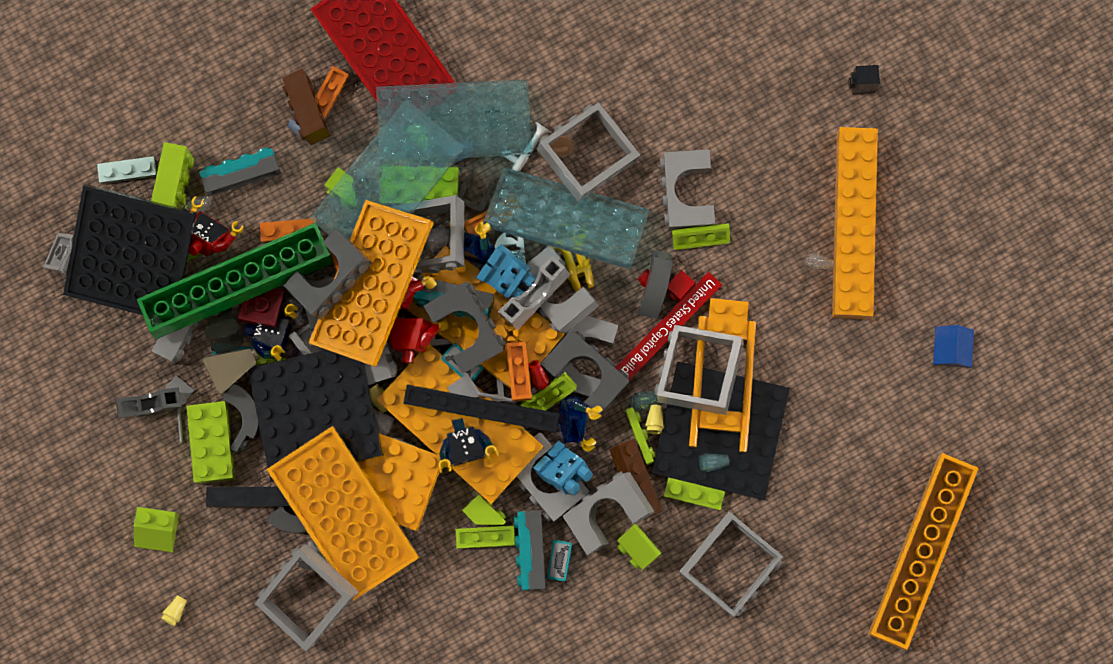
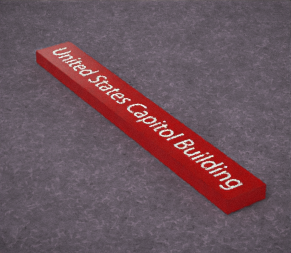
[615,272,723,381]

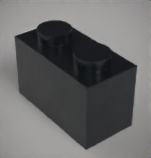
[848,65,880,95]

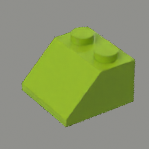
[134,507,179,553]
[617,523,661,571]

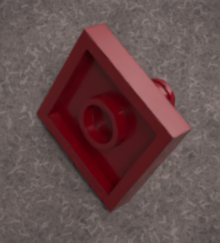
[238,288,286,328]

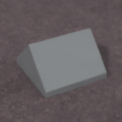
[43,233,74,276]

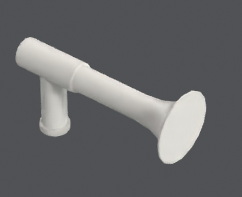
[501,122,552,173]

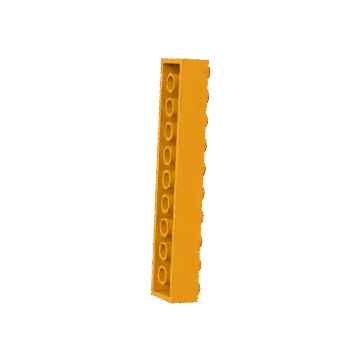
[832,127,878,320]
[868,453,979,650]

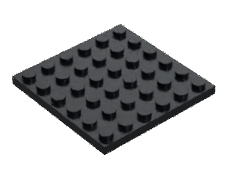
[63,184,197,315]
[248,350,383,482]
[651,361,790,501]

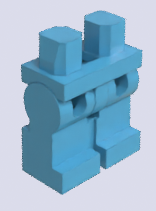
[476,244,536,299]
[533,441,593,495]

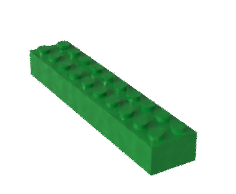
[137,222,334,340]

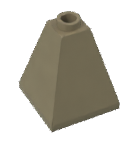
[202,348,259,394]

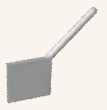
[447,374,515,403]
[165,376,195,444]

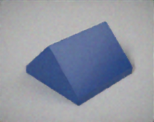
[933,325,974,368]

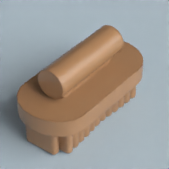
[537,135,574,159]

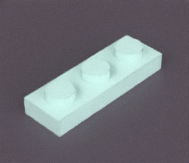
[97,156,157,184]

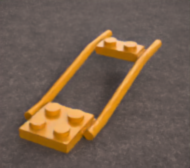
[689,298,756,452]

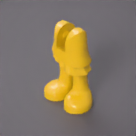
[552,234,594,292]

